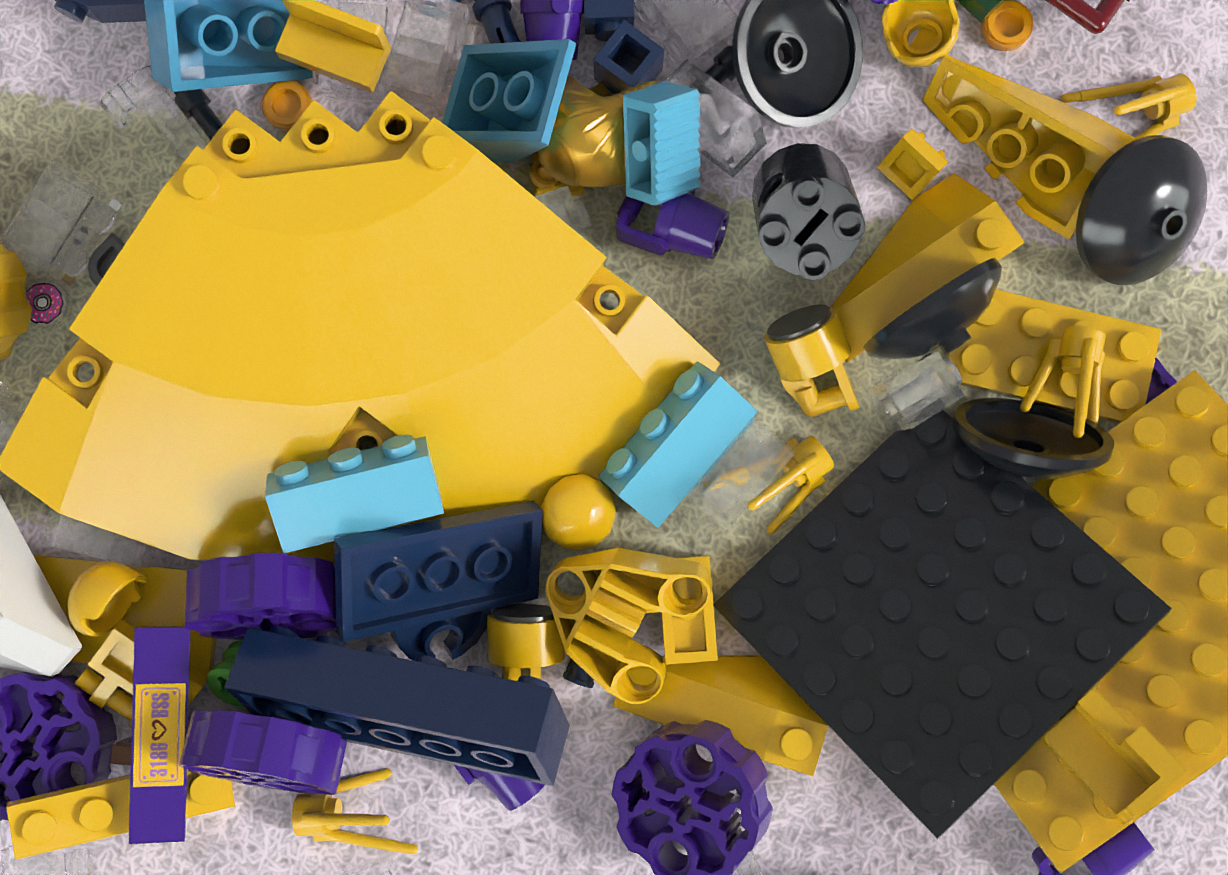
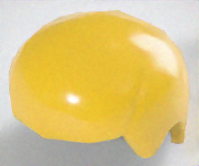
[881,0,959,67]
[540,474,616,551]
[68,560,149,636]

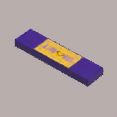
[129,626,191,844]

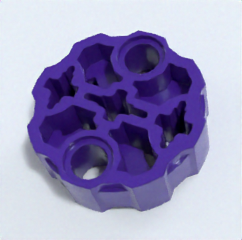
[185,553,336,640]
[0,672,117,821]
[179,710,347,795]
[611,720,773,875]

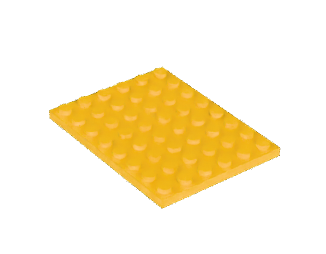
[994,370,1228,874]

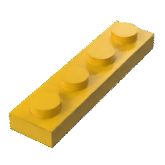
[6,769,235,860]

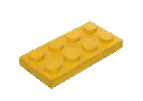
[941,289,1162,423]

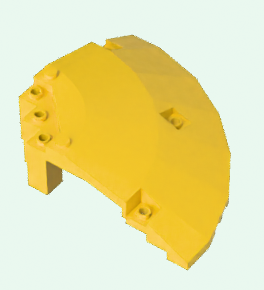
[0,91,720,567]

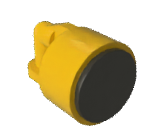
[764,304,860,417]
[487,604,565,681]

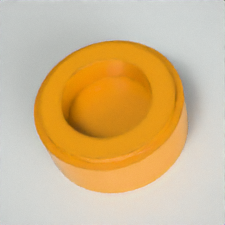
[981,0,1033,52]
[262,80,313,132]

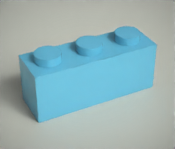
[598,361,758,528]
[265,435,444,553]

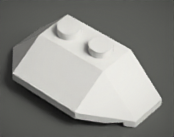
[0,495,82,676]

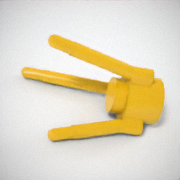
[1061,73,1197,139]
[1020,325,1106,438]
[703,436,834,534]
[292,768,418,855]

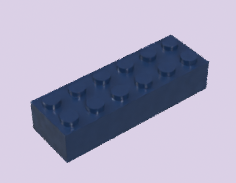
[224,626,570,786]

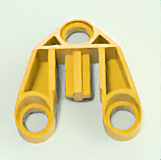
[546,548,713,704]

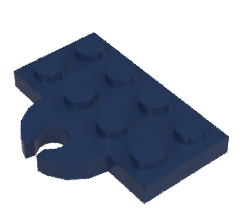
[334,501,543,661]

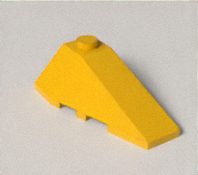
[922,55,1137,240]
[831,173,1025,363]
[613,656,828,776]

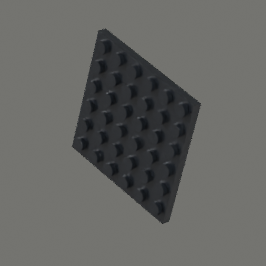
[713,398,1172,840]

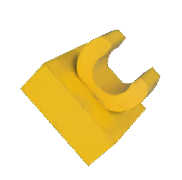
[877,128,948,201]

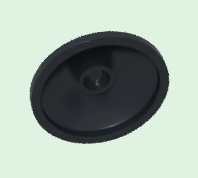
[732,0,863,128]
[1076,135,1207,285]
[863,258,1002,359]
[953,398,1114,481]

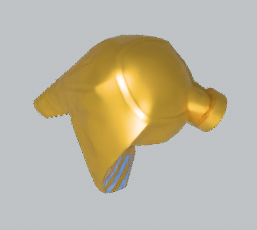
[529,76,659,189]

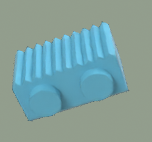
[623,82,701,206]

